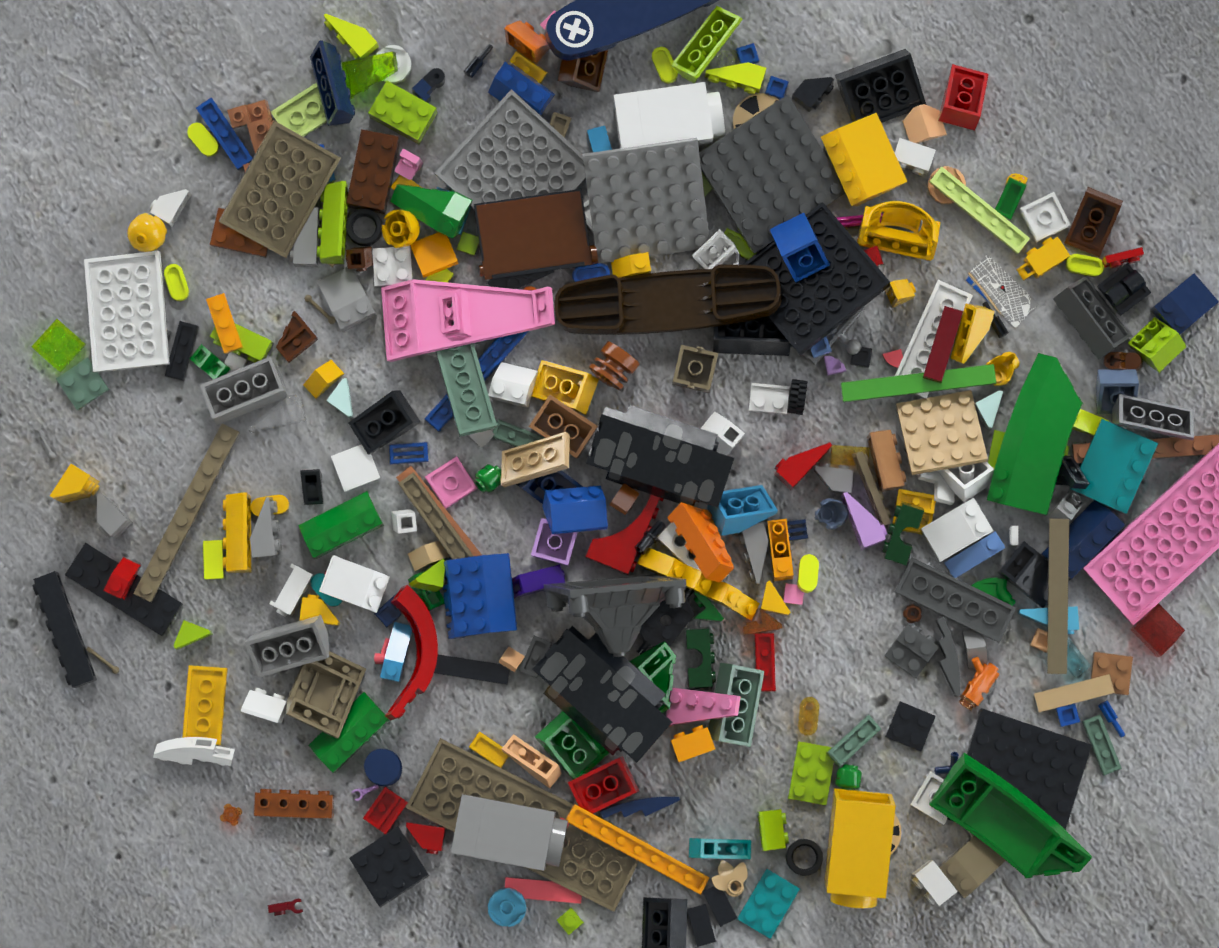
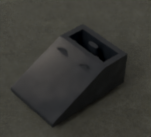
[998,541,1048,608]

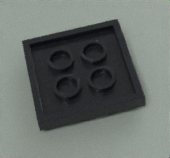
[349,826,429,908]

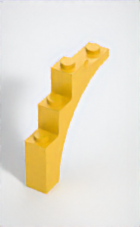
[637,548,760,621]

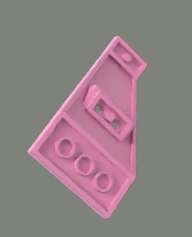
[381,279,555,362]

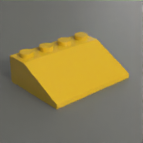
[821,113,907,207]

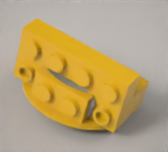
[857,201,940,261]

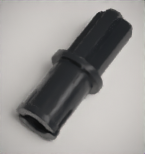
[635,520,666,555]

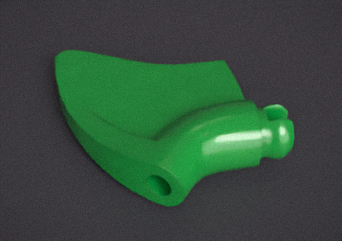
[971,578,1016,606]

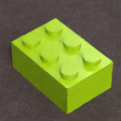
[368,81,438,145]

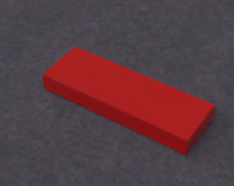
[755,633,776,692]

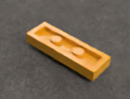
[206,293,243,354]

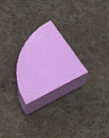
[824,356,846,376]

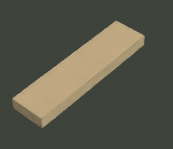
[1034,674,1115,712]

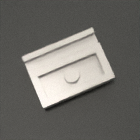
[749,383,790,415]

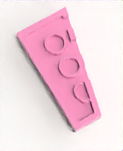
[666,688,741,726]

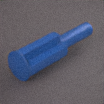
[1098,700,1125,738]

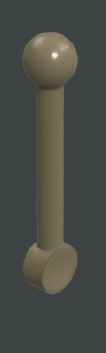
[304,295,336,324]
[86,646,119,674]

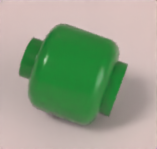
[474,464,501,493]
[835,764,862,790]

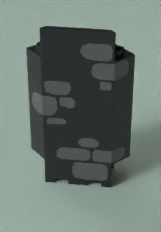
[586,405,734,507]
[532,626,672,763]

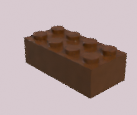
[346,129,400,214]

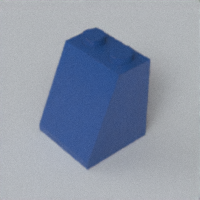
[770,213,830,282]

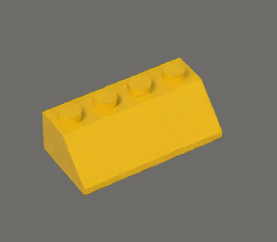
[223,492,252,573]

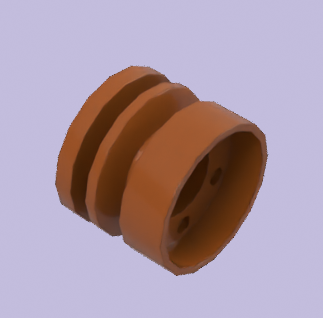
[589,341,640,391]

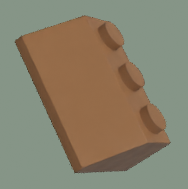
[529,395,598,458]
[867,430,907,492]

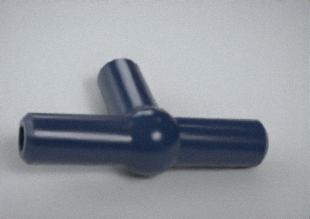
[934,752,959,775]

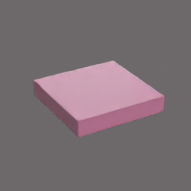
[425,456,478,509]

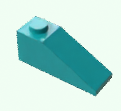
[689,838,751,859]

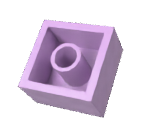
[531,518,578,567]

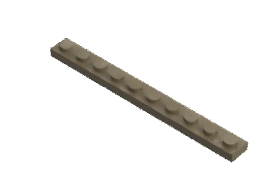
[133,424,239,603]

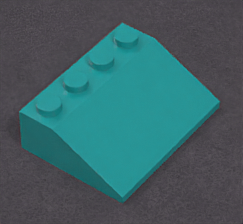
[1070,419,1158,514]

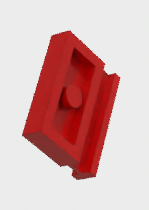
[1102,247,1144,268]
[363,786,408,834]

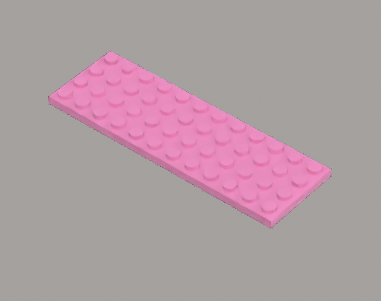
[1082,443,1219,625]

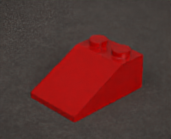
[938,64,989,131]
[774,442,832,490]
[568,756,639,814]

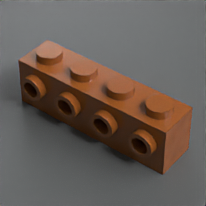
[254,789,334,818]

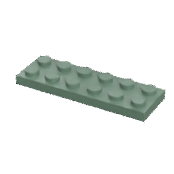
[435,325,497,437]

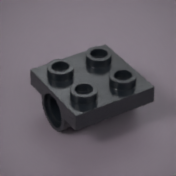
[1097,263,1151,316]

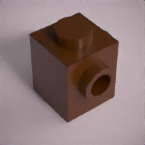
[346,247,373,272]

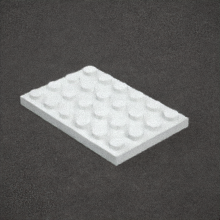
[84,251,170,372]

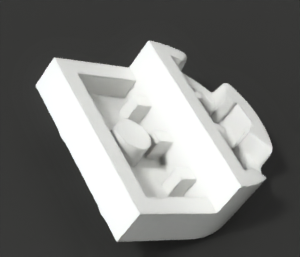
[692,229,739,269]

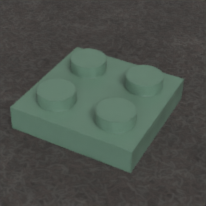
[56,357,110,411]

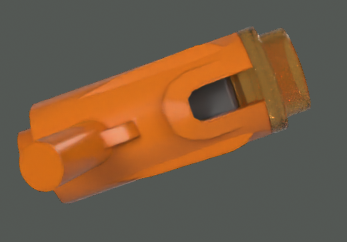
[958,657,1000,711]

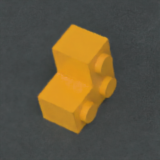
[670,725,715,763]

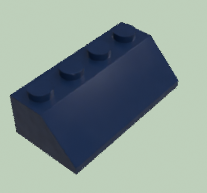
[310,40,355,126]
[1041,500,1125,581]

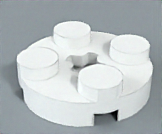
[373,45,412,84]

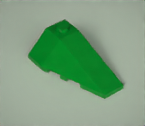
[390,184,473,238]

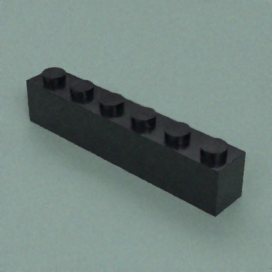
[32,571,97,688]

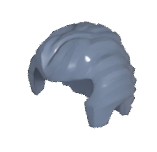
[815,498,849,530]

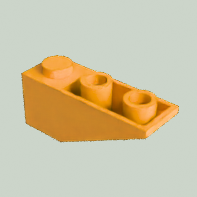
[767,519,794,581]

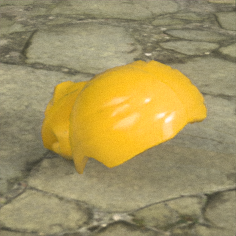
[986,352,1020,386]

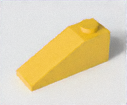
[885,279,916,308]
[950,303,995,364]

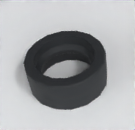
[346,209,382,246]
[786,839,823,876]

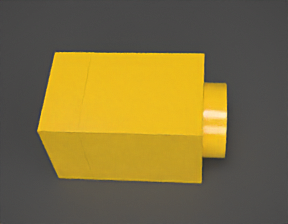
[824,788,896,908]

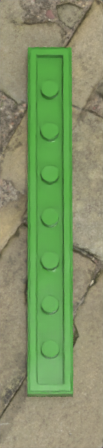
[841,364,996,402]

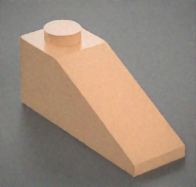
[502,734,562,788]

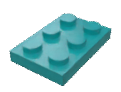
[737,868,800,939]

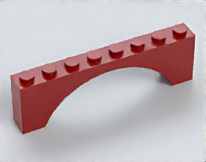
[585,495,664,575]

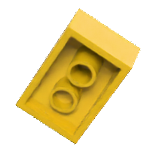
[531,360,599,415]

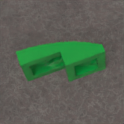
[190,344,231,379]

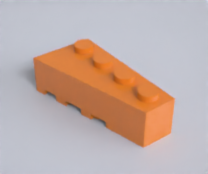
[667,502,734,583]

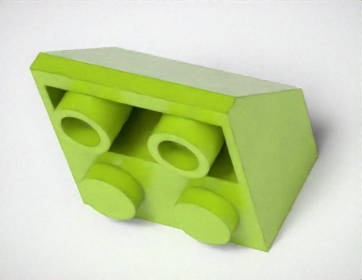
[1128,317,1187,373]

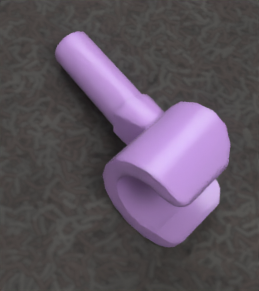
[352,785,379,801]

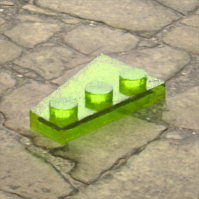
[342,51,398,100]

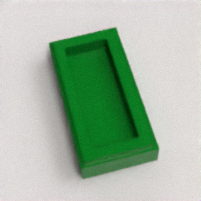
[995,177,1027,220]

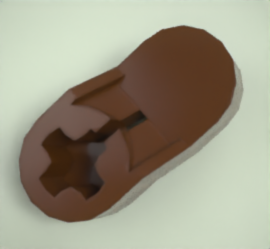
[1104,352,1143,371]

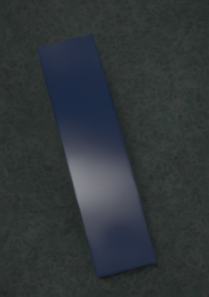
[600,797,680,819]

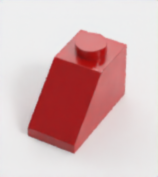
[103,557,141,600]
[406,822,446,854]

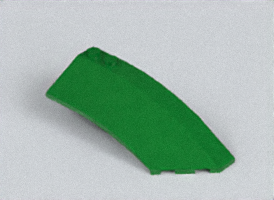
[987,353,1083,515]

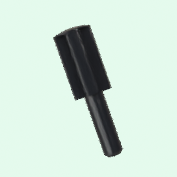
[463,44,493,78]
[982,301,1009,338]

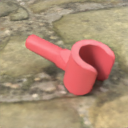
[374,638,390,664]

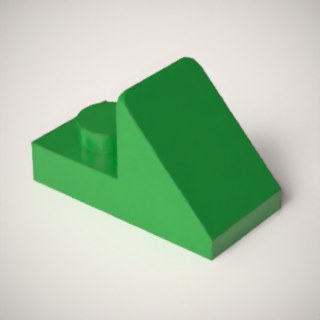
[694,592,724,622]

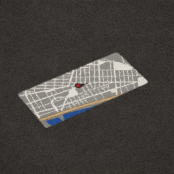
[964,255,1039,327]

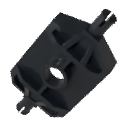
[636,588,695,655]

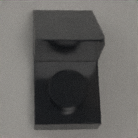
[1055,455,1090,489]
[300,469,324,505]

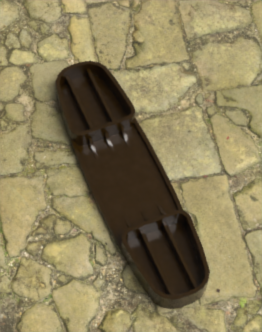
[554,265,782,335]

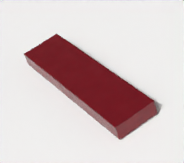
[923,306,963,383]

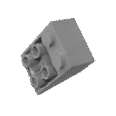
[250,497,282,557]

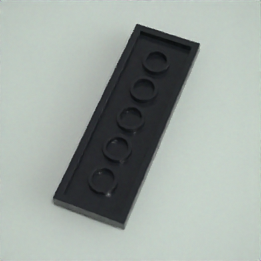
[65,543,183,636]

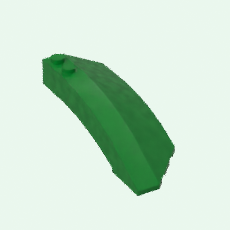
[535,641,676,780]
[929,753,1092,879]

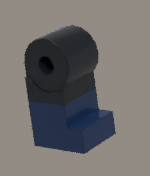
[412,68,445,103]

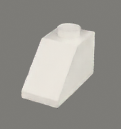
[150,189,191,227]

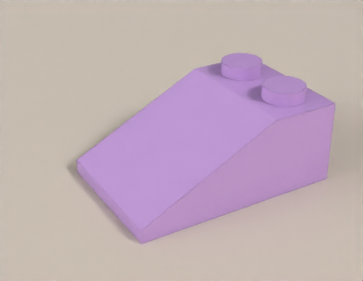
[841,492,887,550]

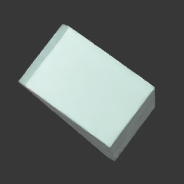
[326,378,354,419]
[975,390,1003,430]

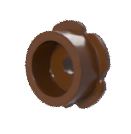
[903,604,922,623]

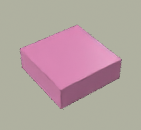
[783,583,804,605]

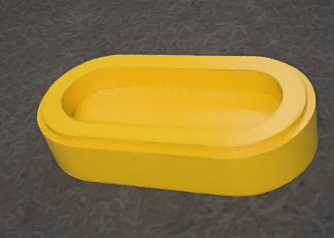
[251,495,289,517]

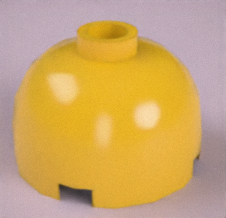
[382,210,420,248]
[127,213,167,252]

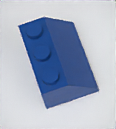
[488,61,555,116]
[542,486,608,534]

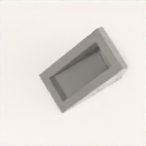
[962,630,987,669]

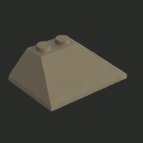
[286,651,366,739]

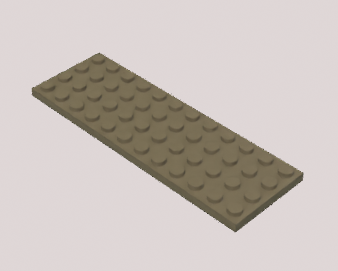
[406,738,648,912]

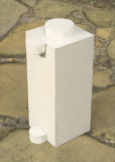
[269,563,314,617]

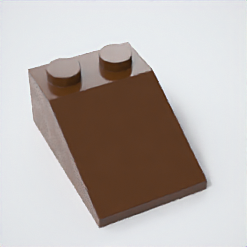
[1064,187,1123,257]

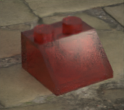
[1130,603,1185,657]

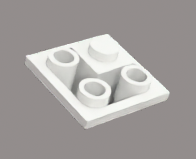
[700,412,745,456]

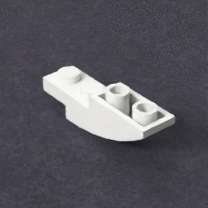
[153,737,235,766]

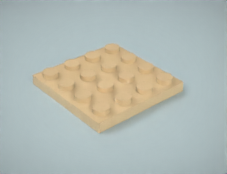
[896,390,988,475]

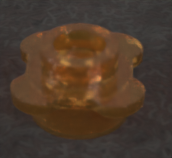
[220,804,242,826]

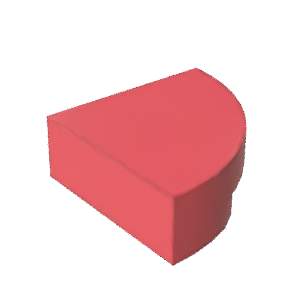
[882,349,903,368]

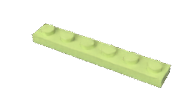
[929,167,1030,254]

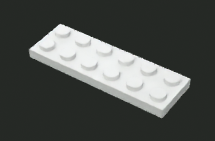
[895,280,973,399]

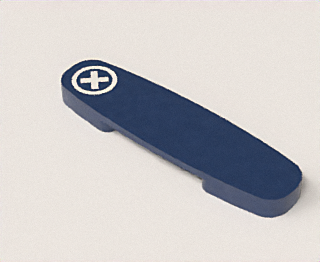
[545,0,719,61]

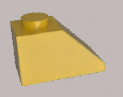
[611,252,651,278]
[299,594,340,626]

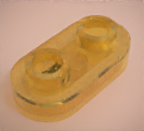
[798,697,819,736]

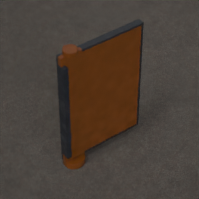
[474,189,598,280]

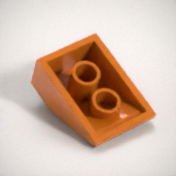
[504,20,550,64]

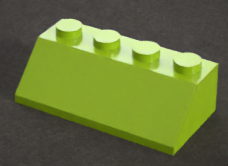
[671,6,743,83]
[317,181,349,264]

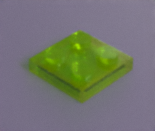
[31,319,86,373]

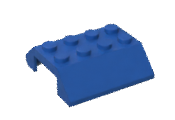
[443,553,517,639]

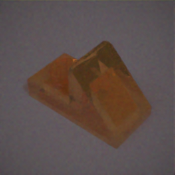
[743,608,782,635]

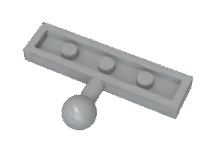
[802,306,865,365]

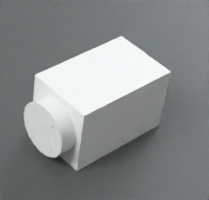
[614,82,725,152]

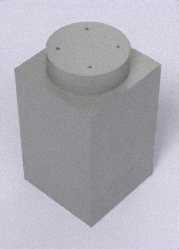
[451,794,568,871]

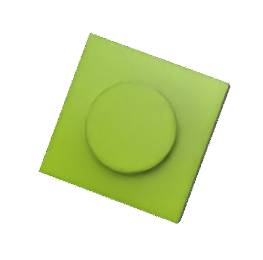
[557,907,584,935]

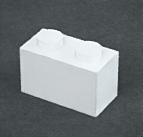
[895,138,936,176]

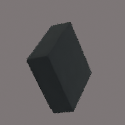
[850,347,872,368]

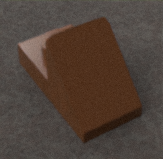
[609,484,639,515]

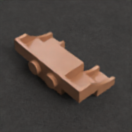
[227,100,273,172]

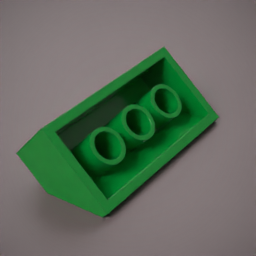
[298,491,384,560]
[308,692,390,773]

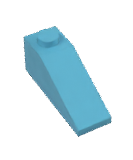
[1017,606,1079,635]

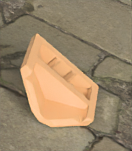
[903,104,947,144]

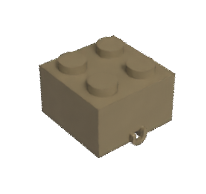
[672,345,718,393]

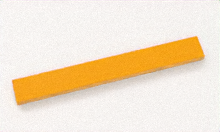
[565,804,710,895]

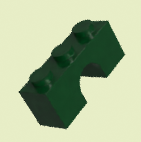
[881,501,924,565]
[686,629,716,688]

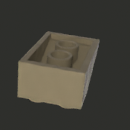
[938,836,1006,898]

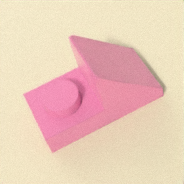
[395,149,423,180]

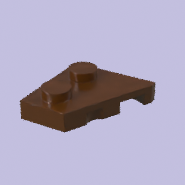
[276,311,318,363]

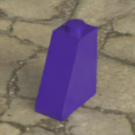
[512,564,565,599]

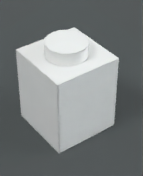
[391,509,417,534]

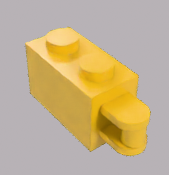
[1016,237,1070,281]

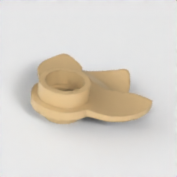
[711,860,748,897]

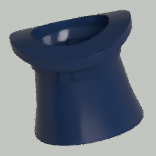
[364,749,403,787]

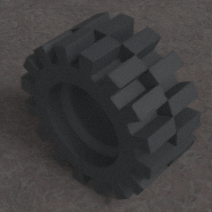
[787,379,808,415]

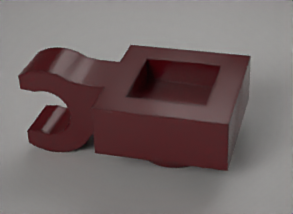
[268,898,303,916]

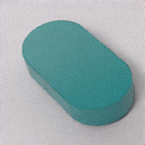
[311,573,342,607]

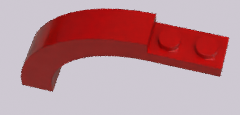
[385,585,438,721]

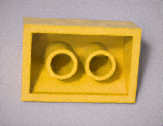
[50,464,100,503]

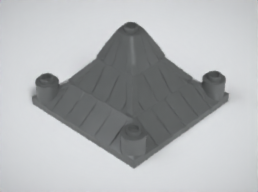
[544,574,686,657]

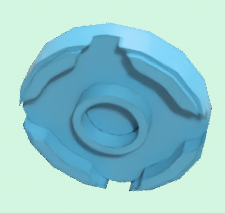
[488,888,527,927]

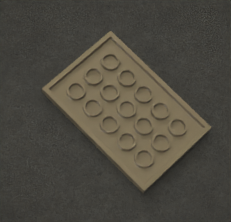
[219,120,341,258]

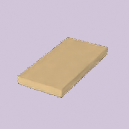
[501,432,570,488]

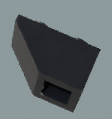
[792,77,834,112]

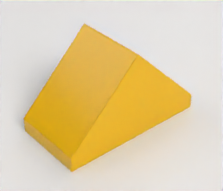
[303,360,344,399]
[760,580,791,616]

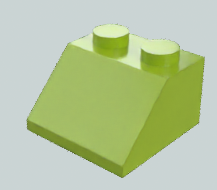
[757,809,789,851]

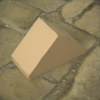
[408,541,450,572]

